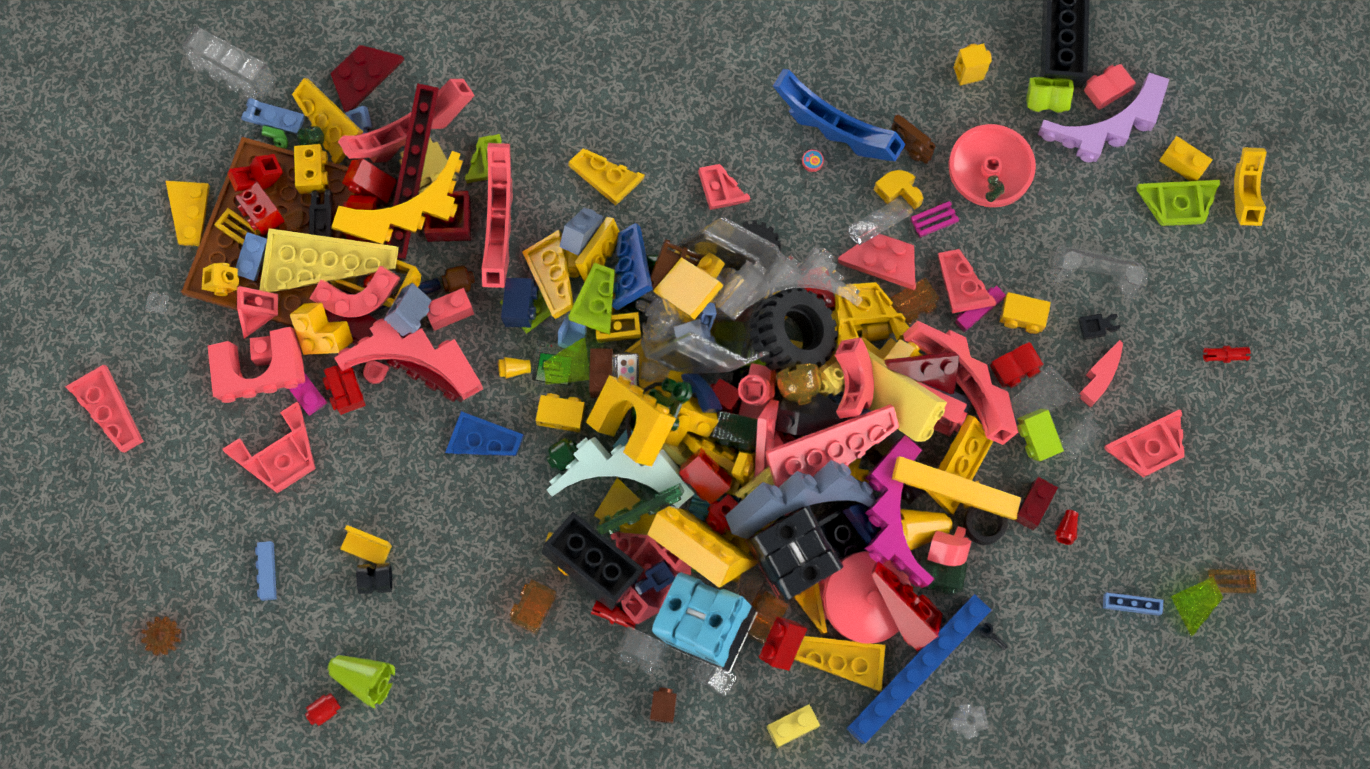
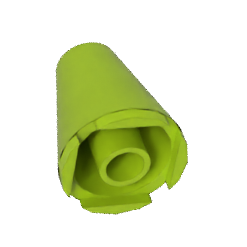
[328,655,395,708]

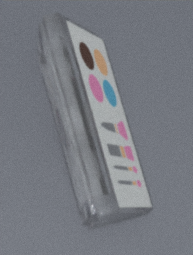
[612,352,639,387]

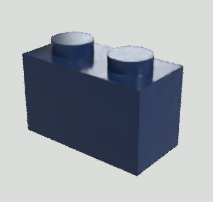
[501,278,538,328]

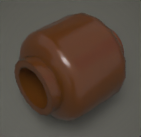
[441,265,475,294]

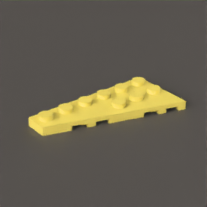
[259,229,399,293]

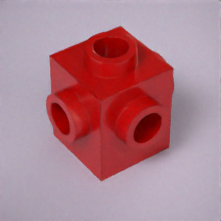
[706,494,738,535]

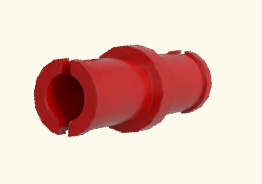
[1203,346,1251,363]
[591,600,636,630]

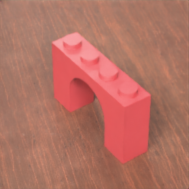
[208,326,305,403]

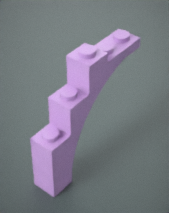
[1038,73,1169,162]

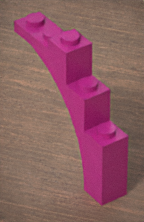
[865,435,934,588]

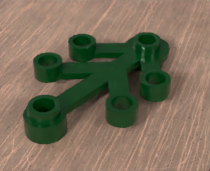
[630,378,692,431]

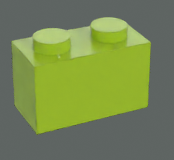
[1017,409,1064,461]

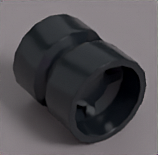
[356,563,393,594]

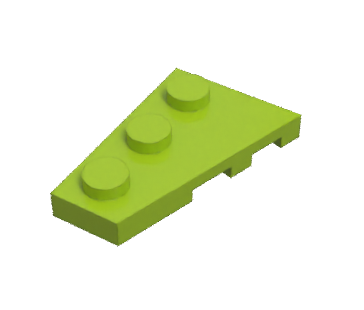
[569,263,615,335]

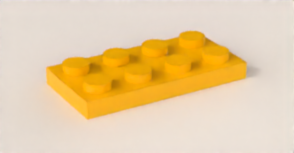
[926,415,993,515]

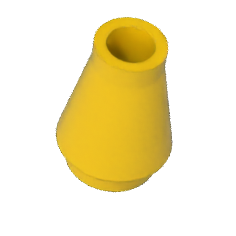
[498,357,531,379]

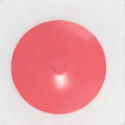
[949,124,1036,207]
[823,551,911,644]

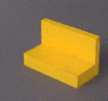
[340,525,392,564]

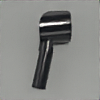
[979,623,1008,650]

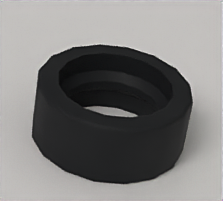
[963,506,1008,545]

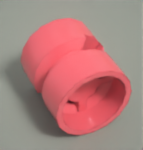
[738,375,775,407]

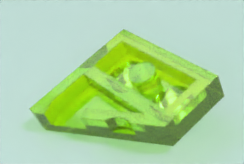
[1170,577,1223,636]

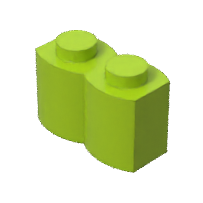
[1026,77,1074,113]

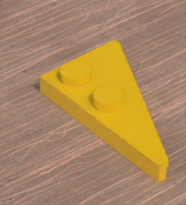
[794,583,827,634]

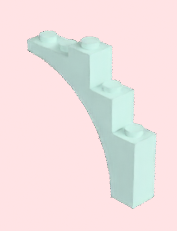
[547,437,696,508]

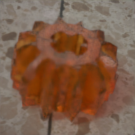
[141,616,182,656]

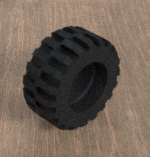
[750,287,837,377]

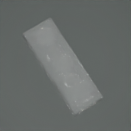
[846,197,913,245]

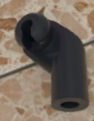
[730,369,749,389]

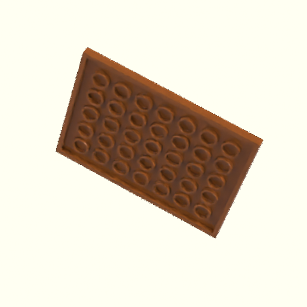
[181,137,357,327]

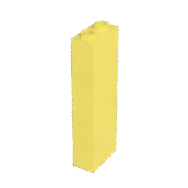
[814,339,947,441]

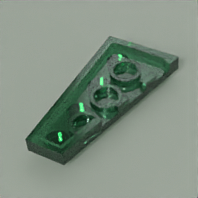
[597,483,685,535]

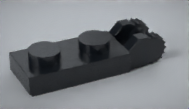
[309,189,333,237]

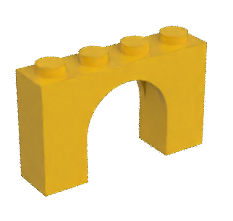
[586,375,676,467]

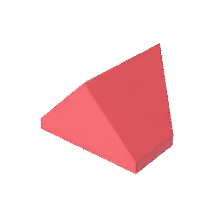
[237,286,278,339]

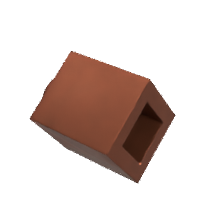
[650,688,677,724]

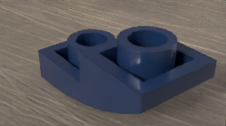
[681,373,723,413]

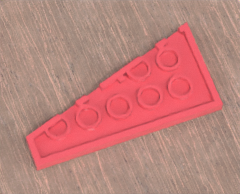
[764,404,899,516]

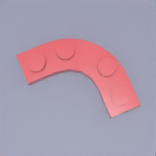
[310,266,401,317]

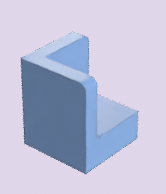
[558,315,587,353]

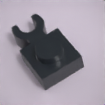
[1078,314,1121,340]

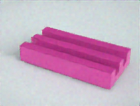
[910,201,959,238]

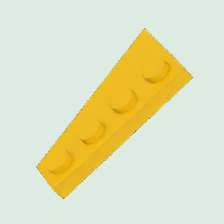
[292,78,363,164]
[522,230,574,319]
[794,636,885,692]

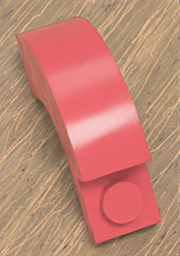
[835,337,874,419]

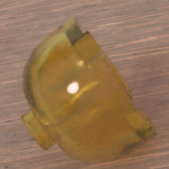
[776,364,822,405]

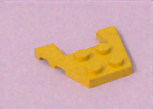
[835,282,910,345]

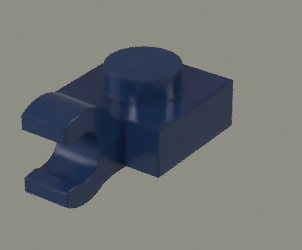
[635,559,676,595]

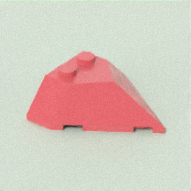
[610,531,691,624]

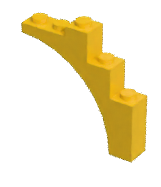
[332,151,463,245]

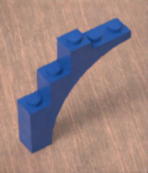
[773,69,905,162]

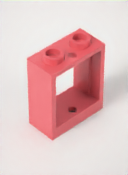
[917,381,967,437]

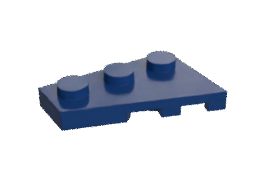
[445,411,524,456]

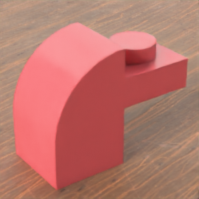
[927,526,972,566]

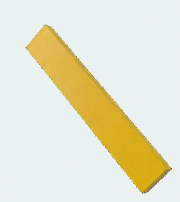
[892,456,1021,520]

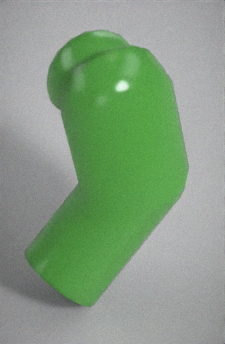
[262,125,288,149]

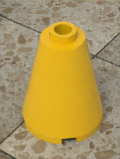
[900,509,952,551]

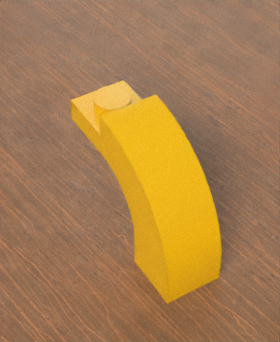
[1234,147,1267,226]

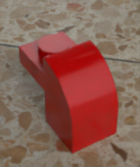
[227,154,283,192]

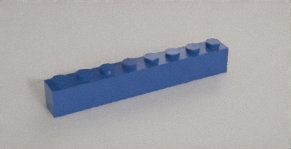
[846,594,991,745]

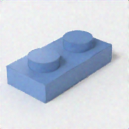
[236,232,267,281]

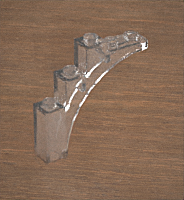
[713,247,863,320]

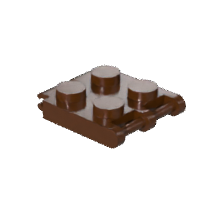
[891,115,936,164]
[650,239,705,290]

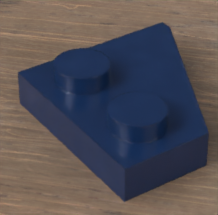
[843,497,881,544]

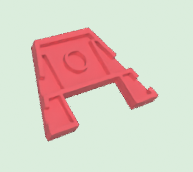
[223,402,316,493]

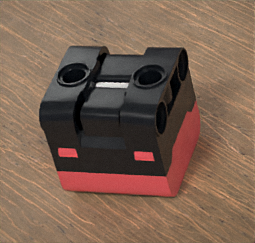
[745,506,844,601]

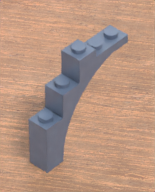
[725,460,876,539]

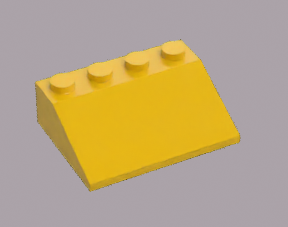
[647,506,758,588]

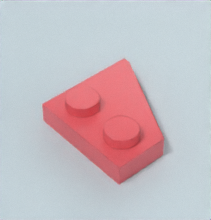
[698,164,750,210]

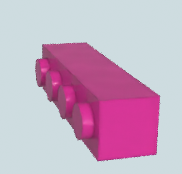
[955,286,1006,332]

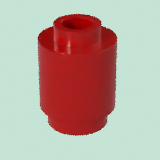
[305,693,341,726]

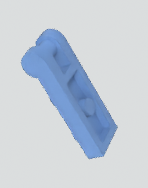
[241,98,305,136]

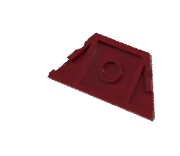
[330,45,404,113]

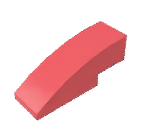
[1078,340,1123,408]

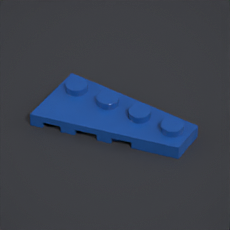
[612,223,653,310]

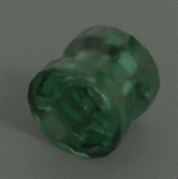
[297,126,324,146]

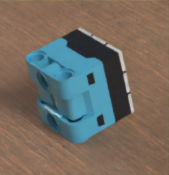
[652,572,758,673]

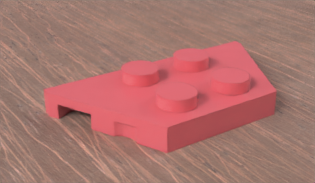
[838,232,916,290]
[1104,409,1184,478]

